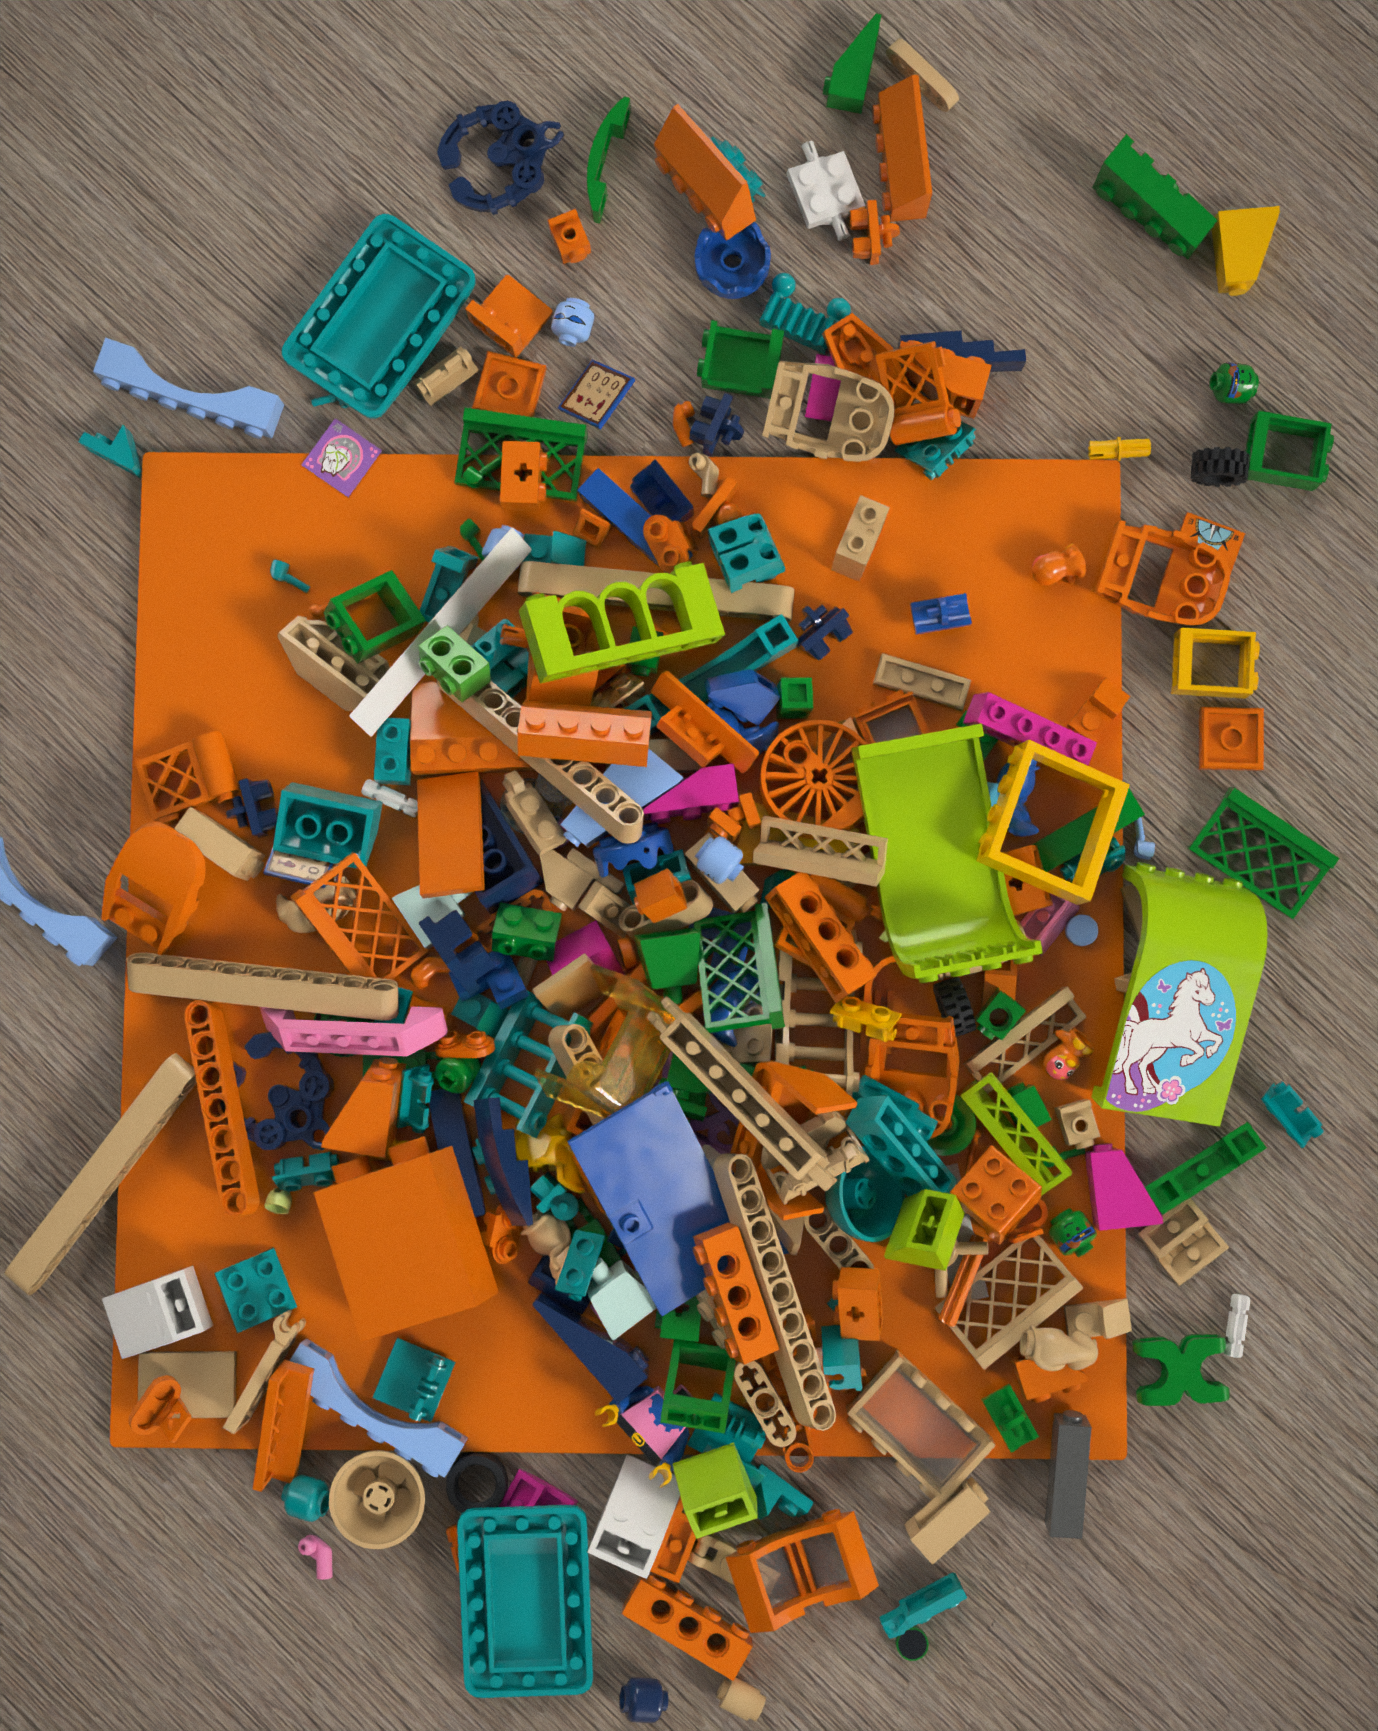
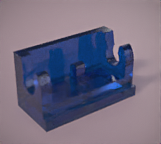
[630,459,694,523]

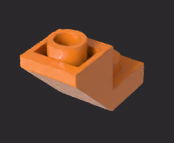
[981,960,1017,1024]

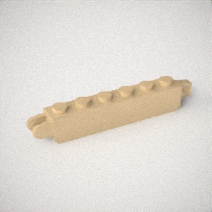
[647,996,837,1191]

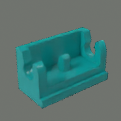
[821,1325,862,1391]

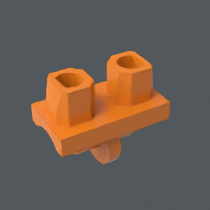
[849,200,900,265]

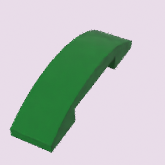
[587,96,631,224]
[1032,788,1145,872]
[1145,1122,1267,1216]

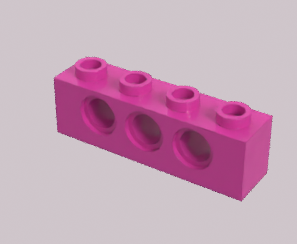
[963,692,1097,766]

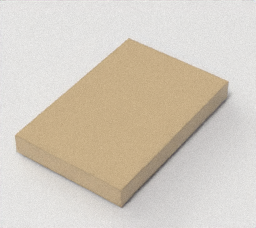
[138,1351,236,1418]

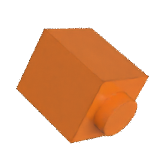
[634,868,688,924]

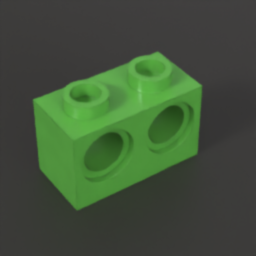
[418,625,491,702]

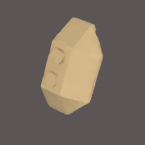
[277,616,390,711]

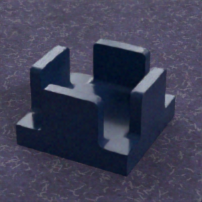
[418,910,495,996]

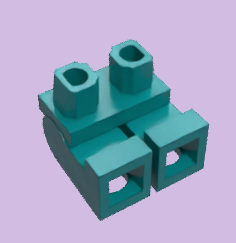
[708,514,785,593]
[471,619,529,698]

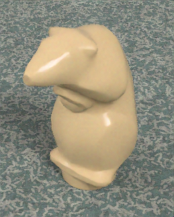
[276,876,356,933]
[520,1210,572,1285]
[1020,1325,1098,1371]

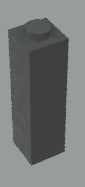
[1045,1410,1092,1539]

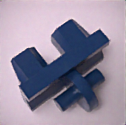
[690,393,744,457]
[797,605,853,660]
[226,778,278,838]

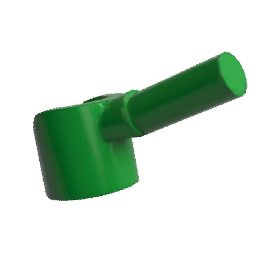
[463,456,502,489]
[460,519,485,561]
[1042,1145,1086,1168]

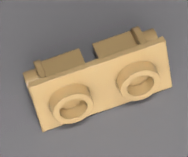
[413,346,479,406]

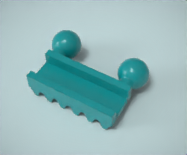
[759,273,851,355]

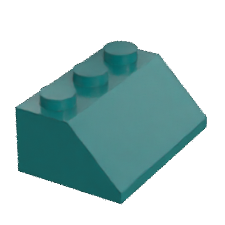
[273,782,383,869]

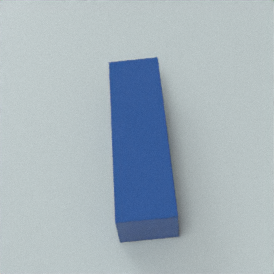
[577,468,693,574]

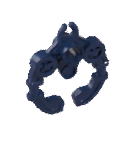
[437,100,564,215]
[218,1032,334,1150]

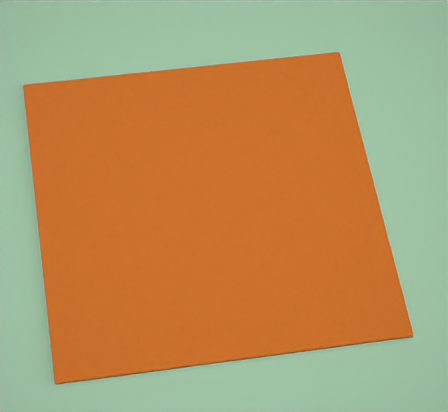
[110,452,1127,1460]

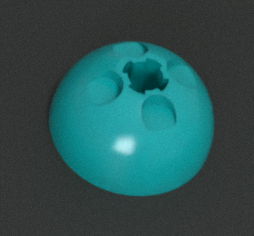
[825,1146,905,1242]

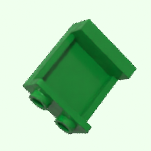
[697,320,784,399]

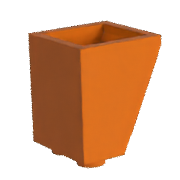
[321,1057,406,1158]

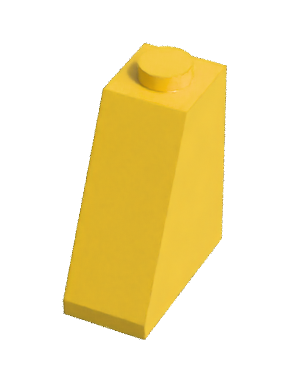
[1212,206,1280,296]

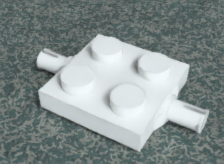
[786,141,865,241]

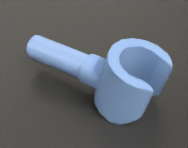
[1133,817,1155,860]

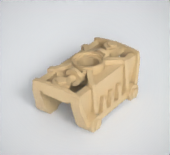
[761,1111,869,1205]

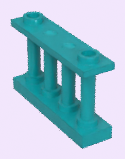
[463,991,593,1138]

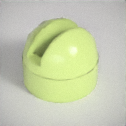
[264,1188,292,1214]

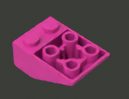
[643,764,739,824]

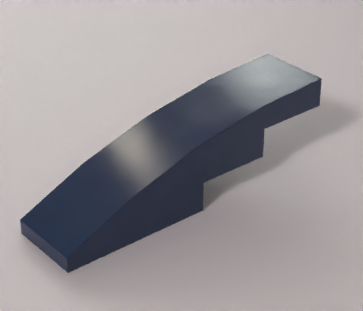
[898,330,1026,372]
[429,1088,486,1217]
[473,1097,533,1226]

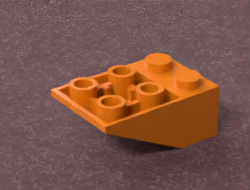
[899,340,992,419]

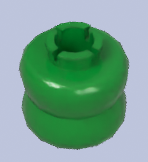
[435,1058,481,1094]

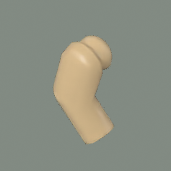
[689,453,719,498]

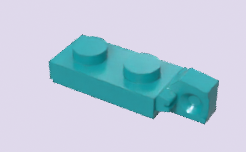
[852,1075,938,1142]
[879,1572,967,1639]

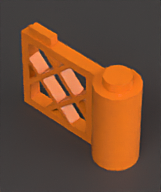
[875,341,961,445]
[135,731,241,824]
[774,873,870,968]

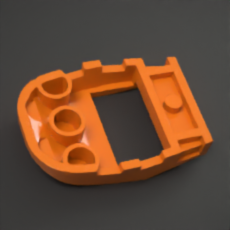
[1093,520,1230,625]
[101,822,206,955]
[865,1013,960,1139]

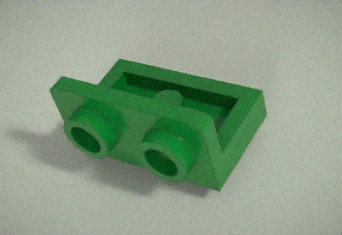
[492,903,562,961]

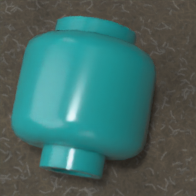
[281,1475,330,1522]

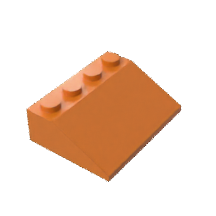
[410,682,536,776]

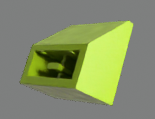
[884,1189,965,1271]
[673,1442,758,1539]

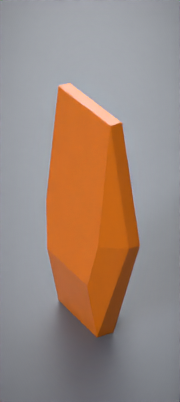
[822,313,912,407]

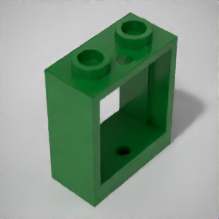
[1245,411,1334,491]
[323,570,426,664]
[660,1339,736,1434]

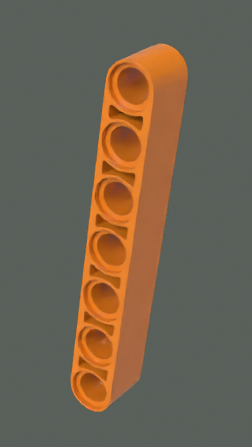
[184,1000,260,1217]

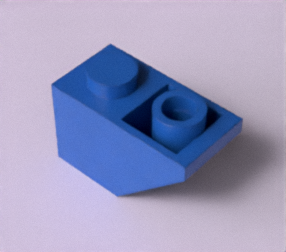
[704,669,781,726]

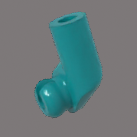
[760,869,795,909]

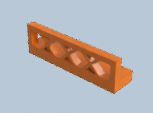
[252,1360,314,1492]

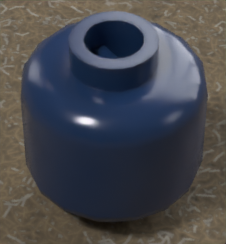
[619,1677,668,1723]

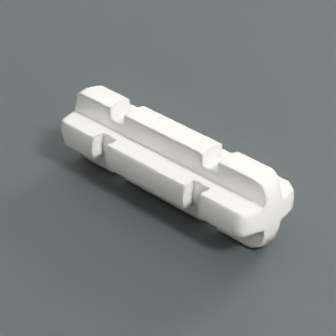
[361,779,418,817]
[1224,1294,1250,1358]

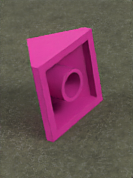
[546,920,625,982]

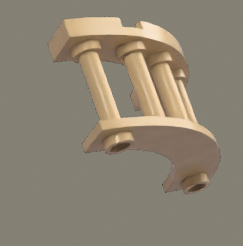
[774,926,863,1097]

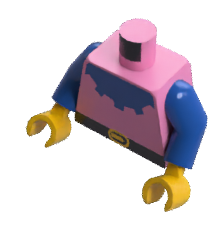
[595,1384,693,1488]

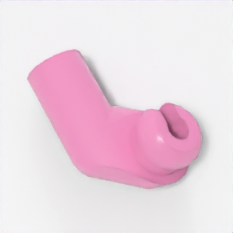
[298,1535,333,1580]

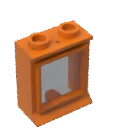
[852,690,930,744]

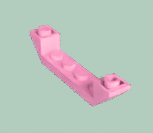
[260,1007,448,1056]

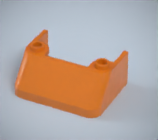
[730,1061,858,1221]

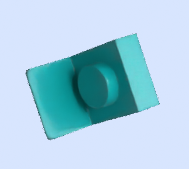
[78,425,142,478]
[522,531,587,566]
[451,993,509,1038]
[754,1464,814,1520]

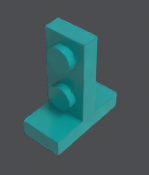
[419,546,479,622]

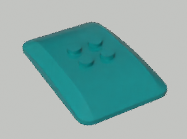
[282,214,476,419]
[457,1505,593,1698]

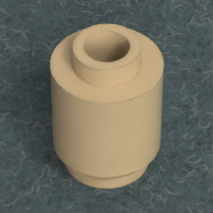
[716,1677,766,1722]

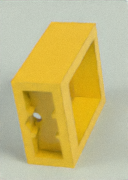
[1171,628,1260,699]

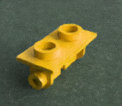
[830,996,902,1042]

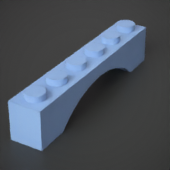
[93,338,284,439]
[0,836,117,966]
[290,1338,468,1478]

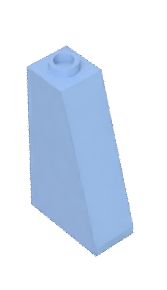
[560,749,684,848]

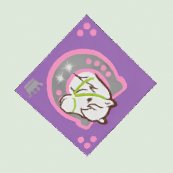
[301,419,382,497]

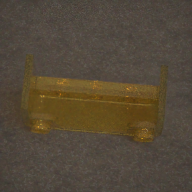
[534,964,676,1118]

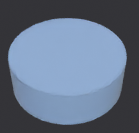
[1065,914,1098,946]

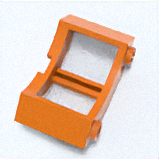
[726,1509,879,1633]

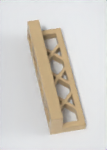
[753,816,888,887]
[963,987,1086,1094]

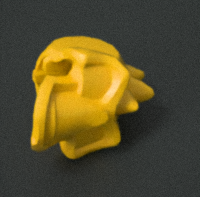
[515,1113,585,1193]

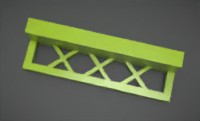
[960,1072,1072,1196]

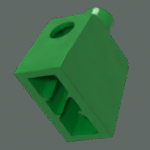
[634,927,700,1004]

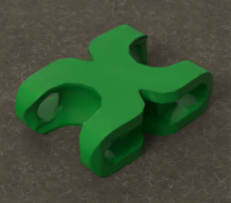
[1132,1334,1230,1406]

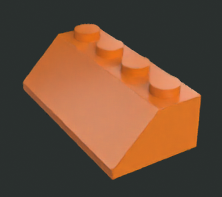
[872,75,932,222]
[654,104,756,241]
[517,700,652,767]

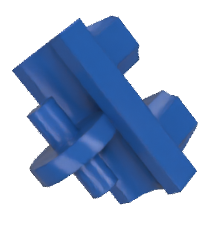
[910,593,972,635]

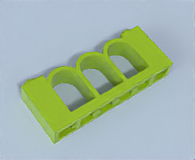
[519,561,725,684]

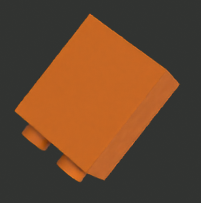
[314,1136,499,1342]

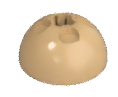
[329,1450,425,1549]

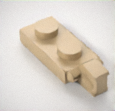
[502,770,567,856]

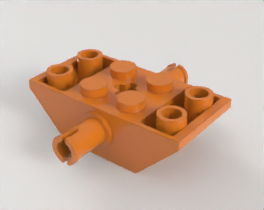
[500,592,624,706]

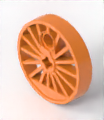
[759,720,867,840]

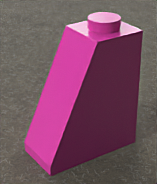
[1085,1143,1163,1231]

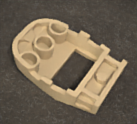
[762,361,895,462]

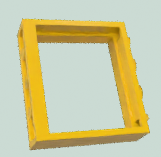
[976,740,1130,905]

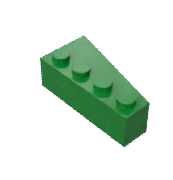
[1092,134,1217,260]

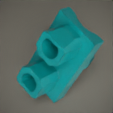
[530,1172,579,1221]

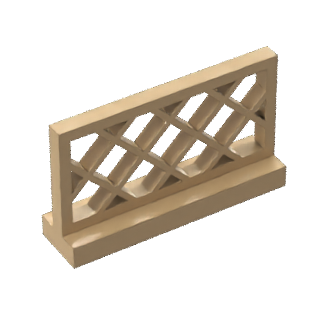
[935,1235,1083,1370]

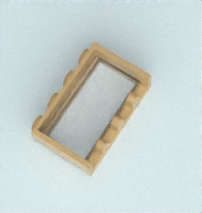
[846,1349,996,1503]

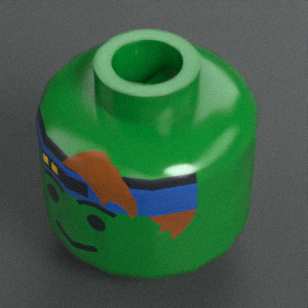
[1209,362,1259,405]
[1048,1208,1097,1258]

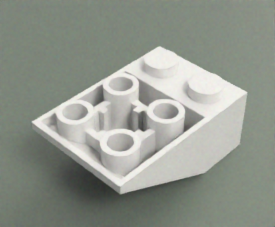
[102,1265,213,1359]
[587,1454,680,1579]

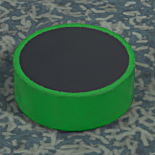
[895,1625,929,1661]

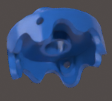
[694,222,771,299]
[593,822,674,878]

